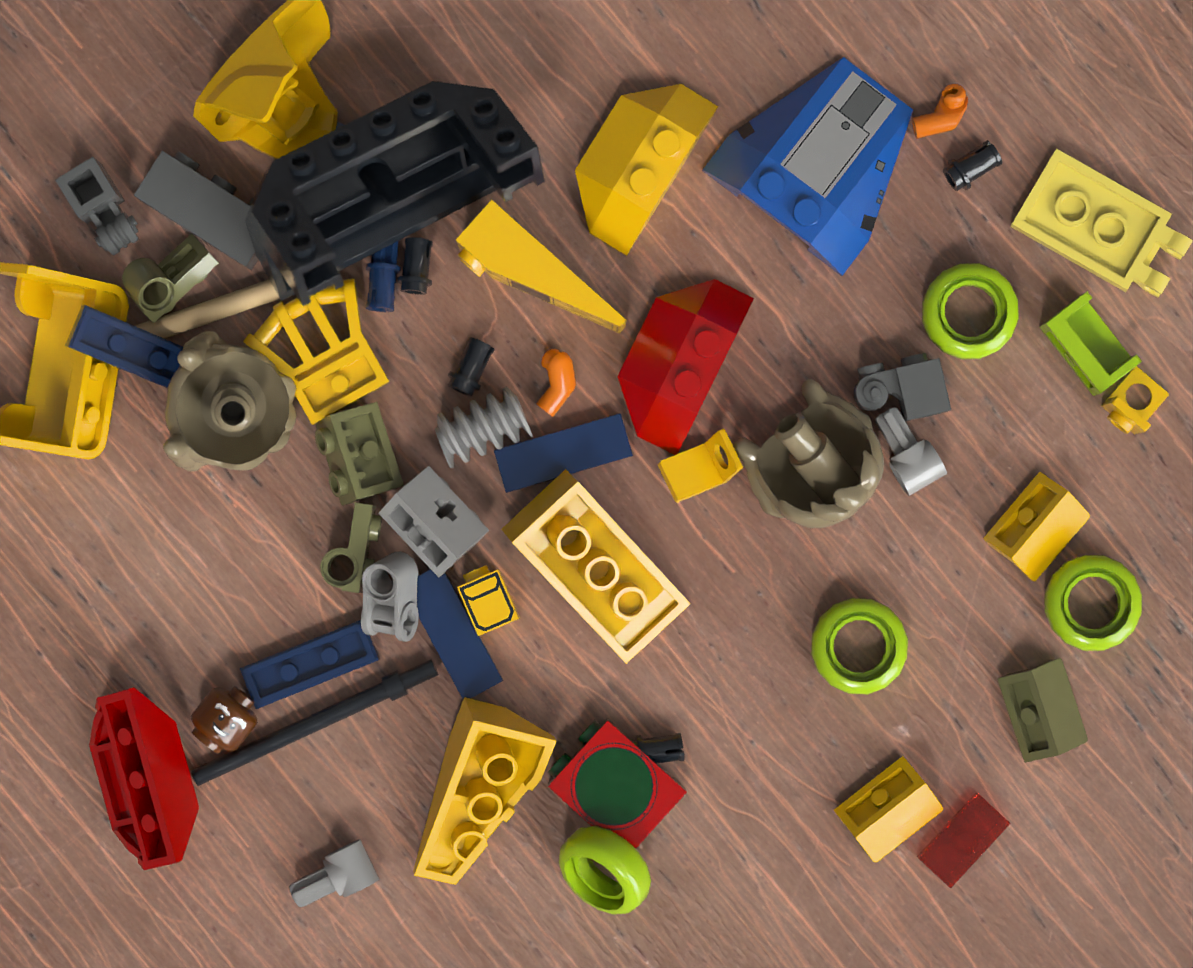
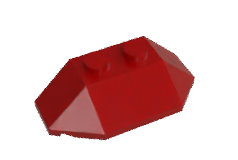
[617,279,754,455]
[89,687,199,870]

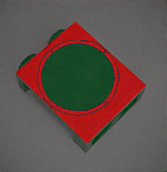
[548,718,687,849]

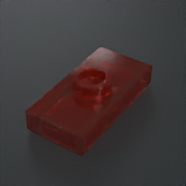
[917,792,1011,888]

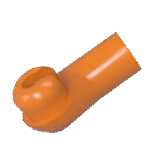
[912,84,968,139]

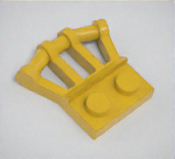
[243,278,390,425]

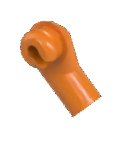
[536,349,576,417]

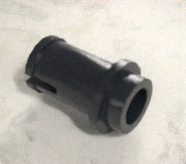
[943,140,1002,191]
[397,237,433,295]
[448,337,495,397]
[631,733,684,764]

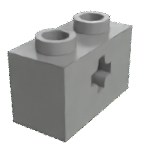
[379,466,489,577]

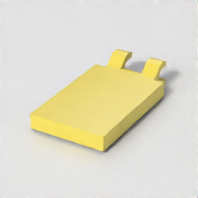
[1011,148,1193,297]

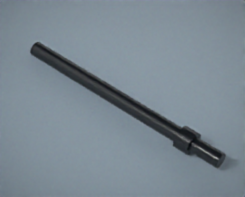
[191,659,439,786]

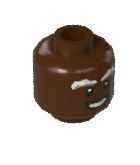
[191,686,258,754]

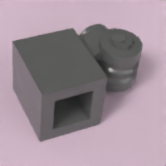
[55,157,140,256]
[853,353,951,421]

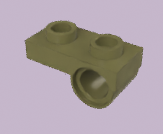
[122,234,219,323]
[320,502,382,593]

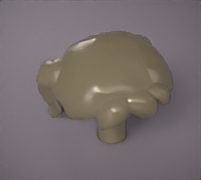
[163,331,297,472]
[733,379,884,528]

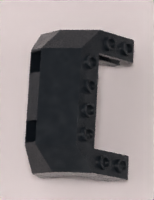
[245,81,545,306]

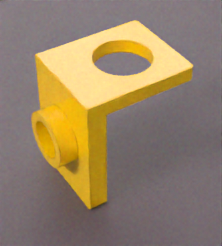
[1101,367,1169,434]
[658,428,743,503]

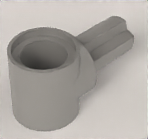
[875,407,947,496]
[289,839,380,907]

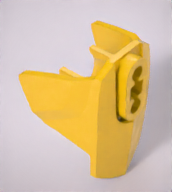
[193,0,338,159]

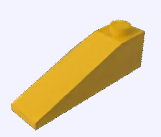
[413,697,556,885]

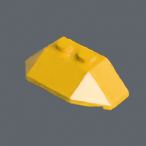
[575,84,719,257]

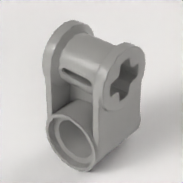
[361,551,419,642]

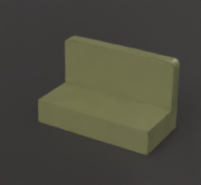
[997,658,1088,763]

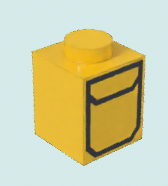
[457,565,520,636]

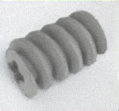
[435,387,533,469]

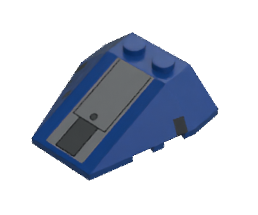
[702,57,913,276]

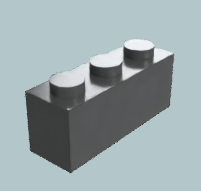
[134,151,259,271]

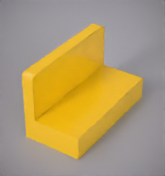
[983,472,1090,582]
[834,756,943,862]

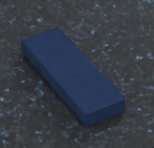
[65,305,183,389]
[494,413,633,493]
[417,569,503,699]
[240,620,380,709]

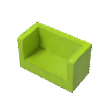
[1040,291,1142,396]

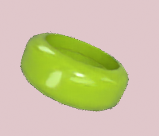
[922,263,1019,359]
[1044,555,1142,651]
[811,598,908,695]
[558,826,651,915]

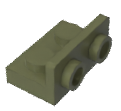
[315,402,404,506]

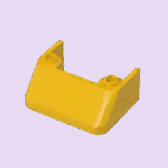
[0,262,129,459]

